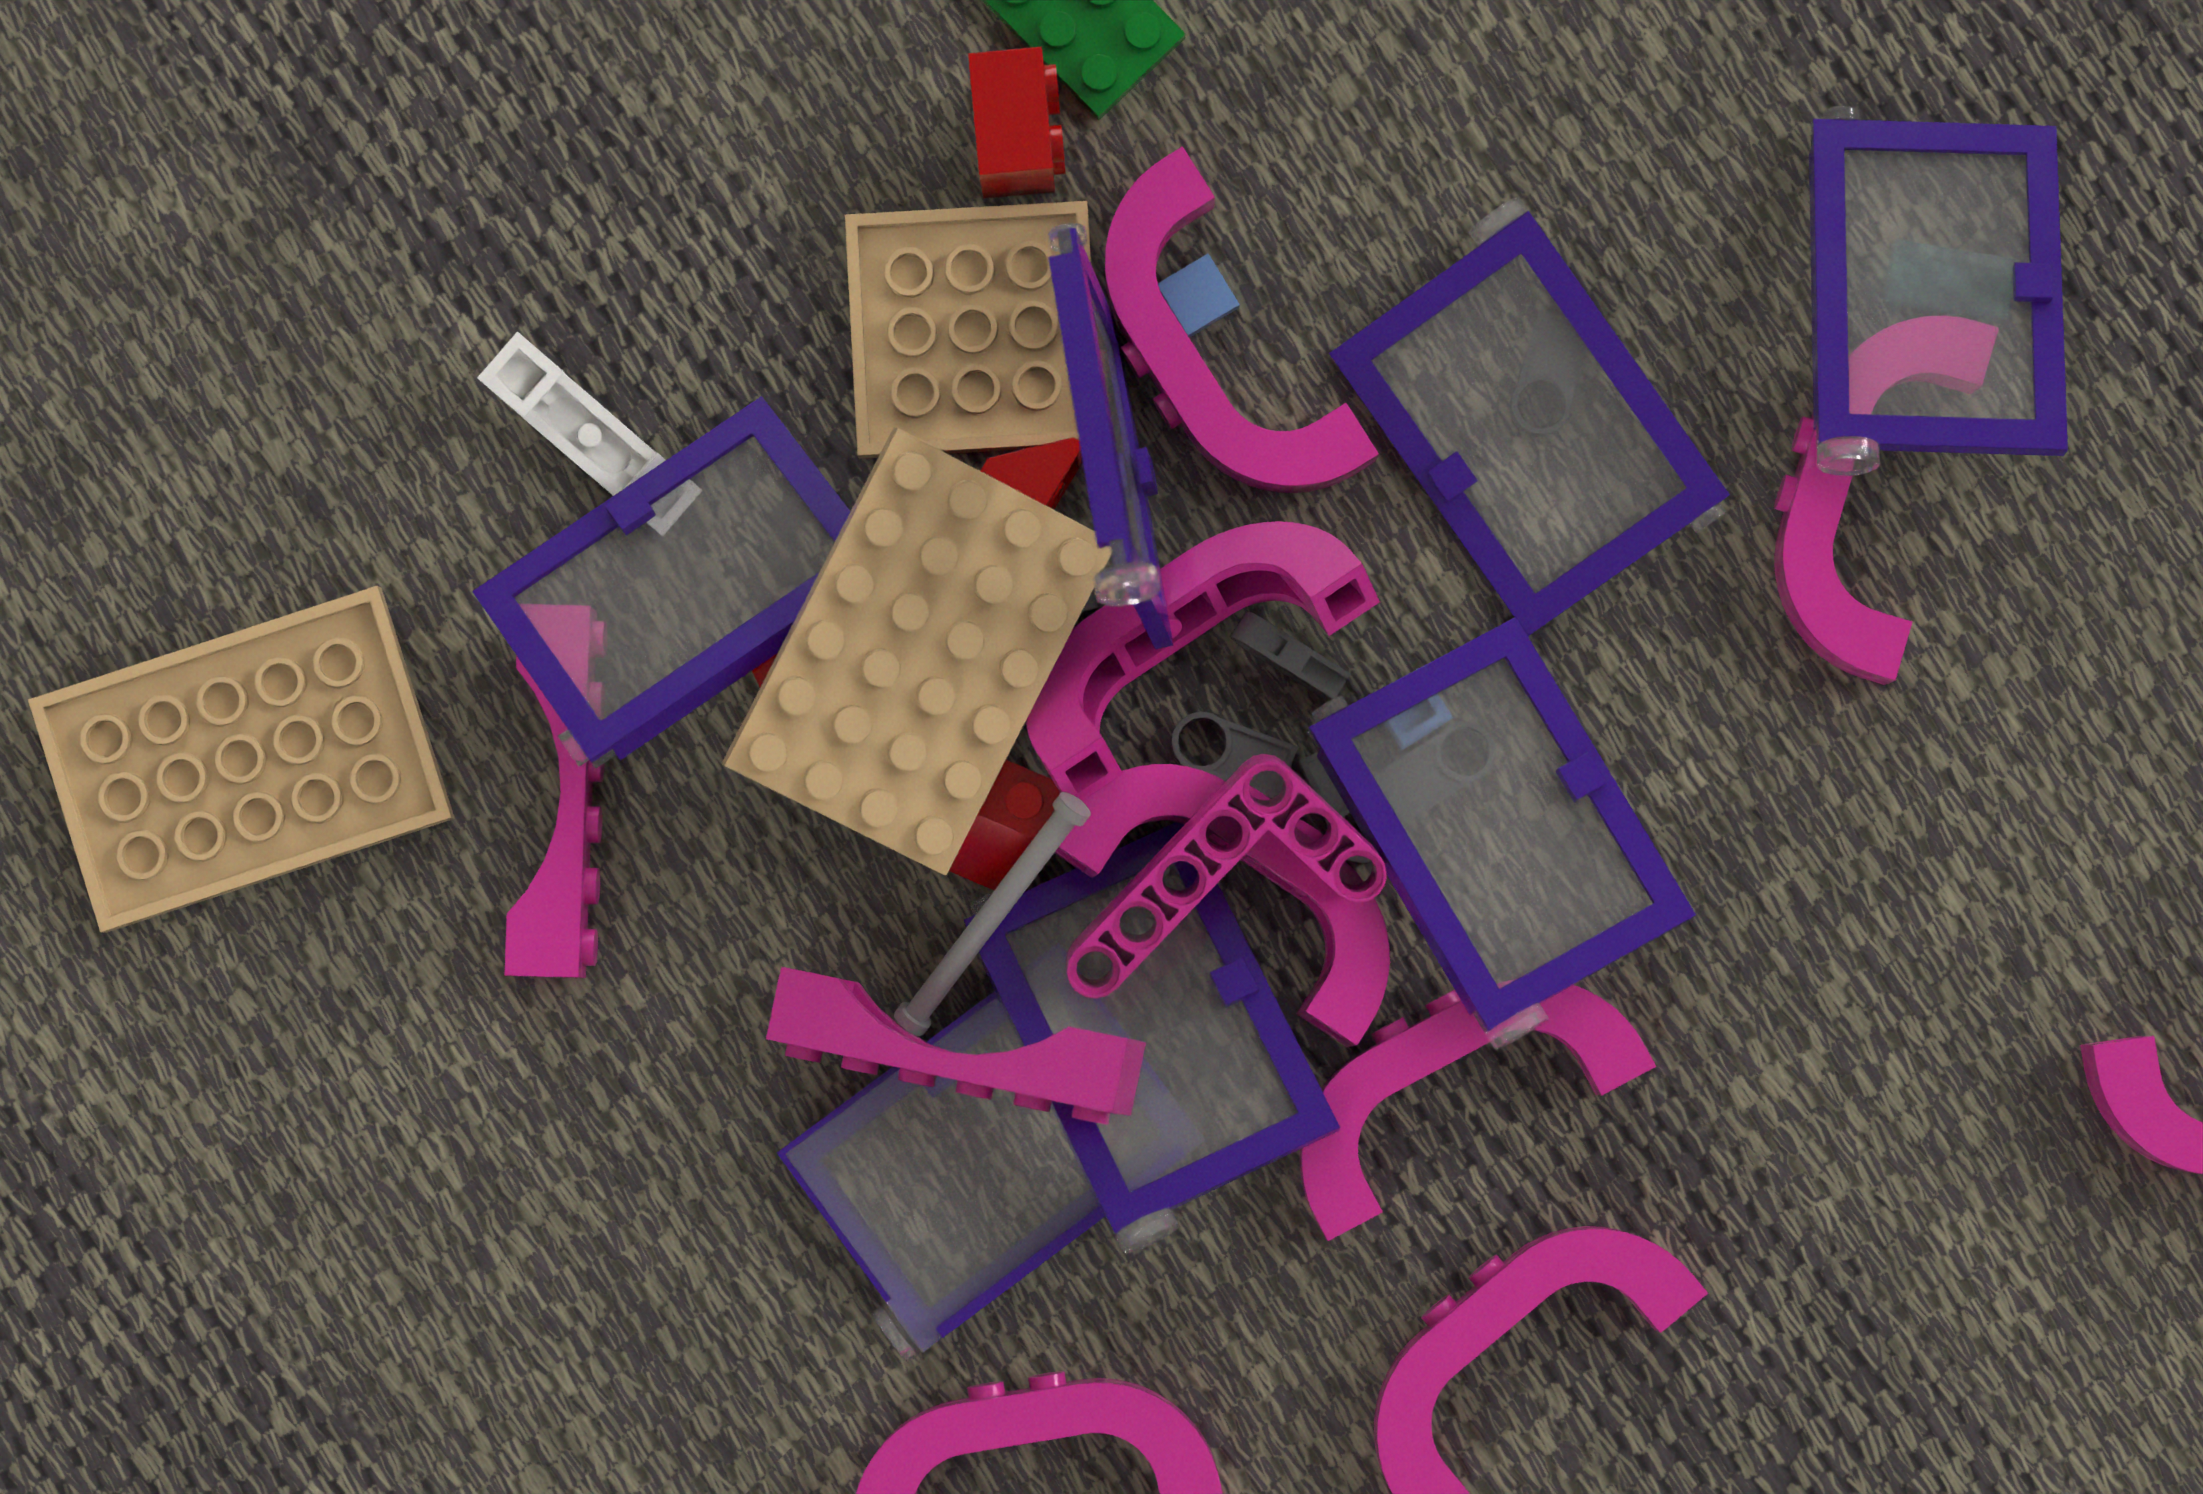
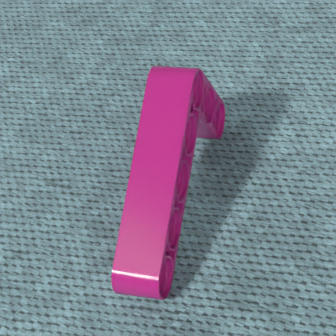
[1066,754,1387,999]

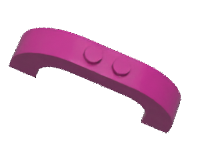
[1105,146,1379,493]
[1774,317,1998,685]
[1026,521,1380,801]
[1054,764,1390,1047]
[1300,980,1656,1241]
[2080,1036,2203,1174]
[1374,1226,1708,1494]
[856,1371,1222,1494]

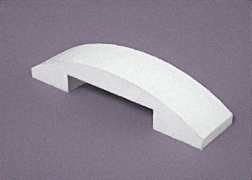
[477,331,704,539]

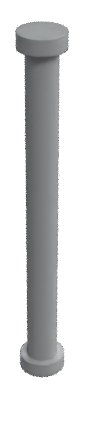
[894,792,1091,1036]

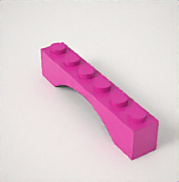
[504,606,609,978]
[766,967,1146,1125]

